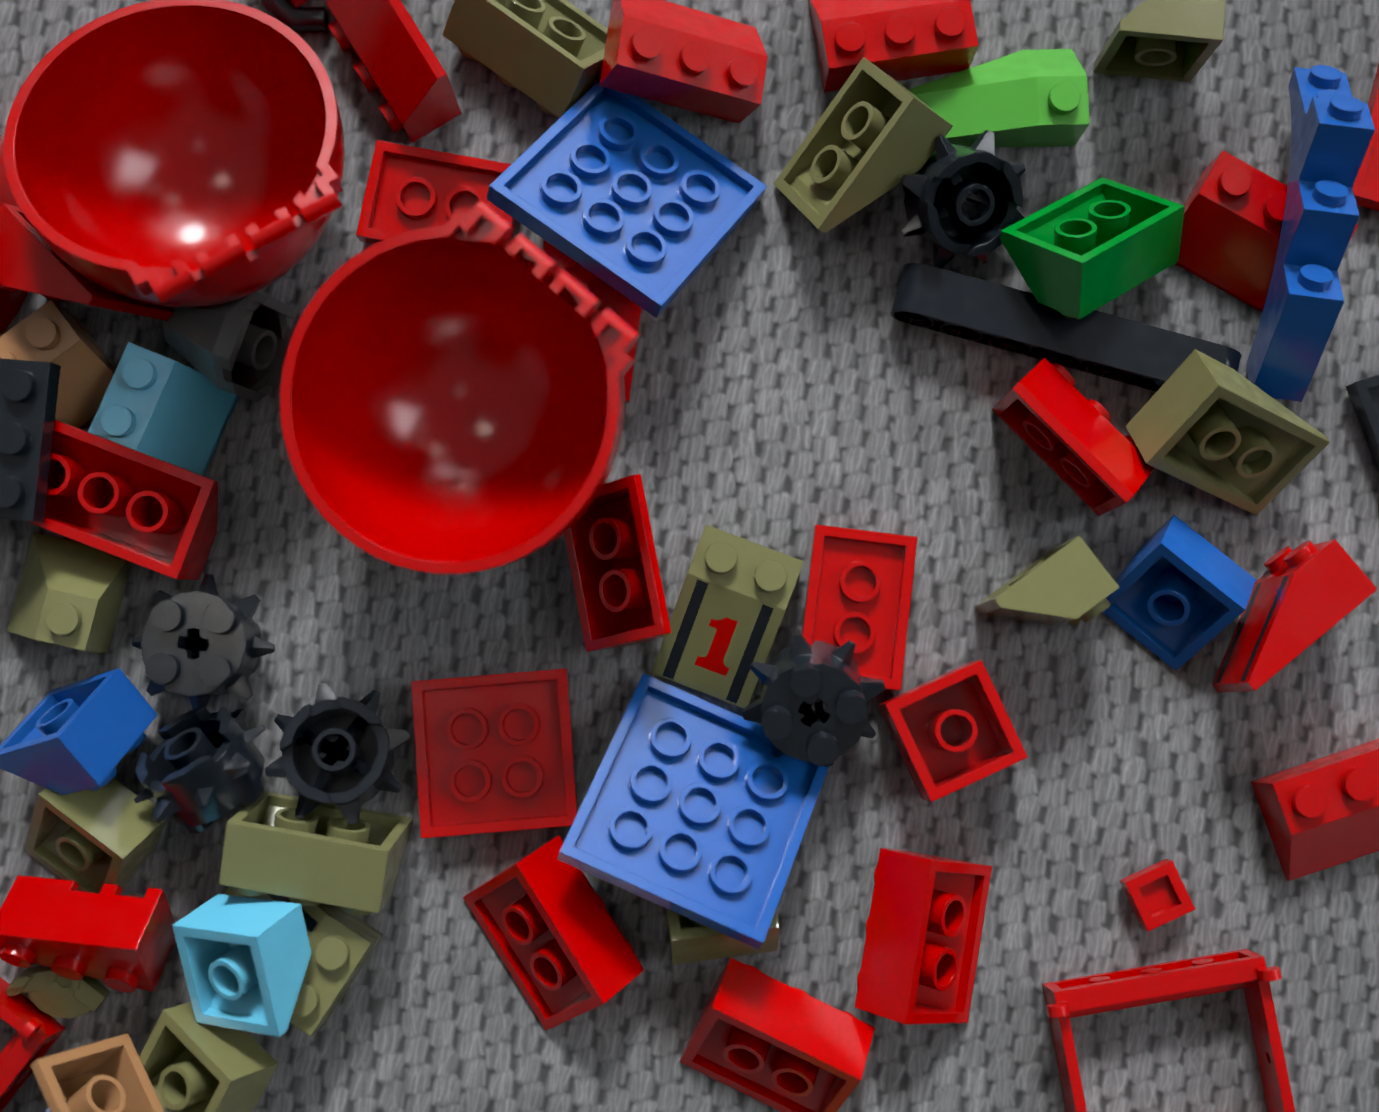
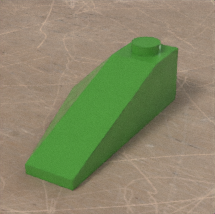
[908,49,1090,148]

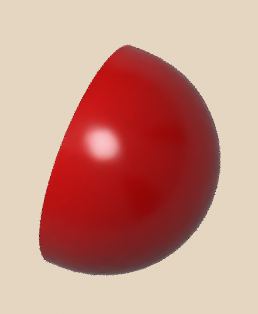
[3,0,345,307]
[280,200,640,574]

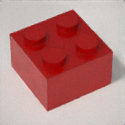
[878,660,1028,802]

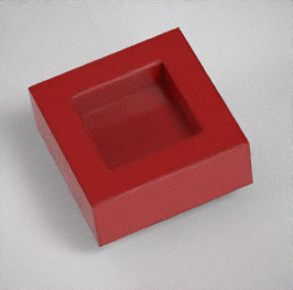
[1119,859,1195,931]

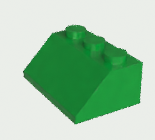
[1000,177,1185,320]

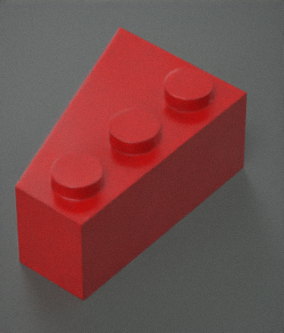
[0,875,176,993]

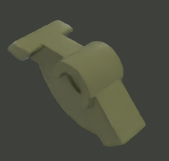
[6,966,111,1018]

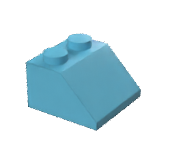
[88,342,239,476]
[172,894,312,1037]

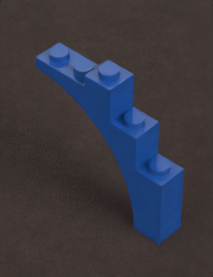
[1246,65,1375,402]

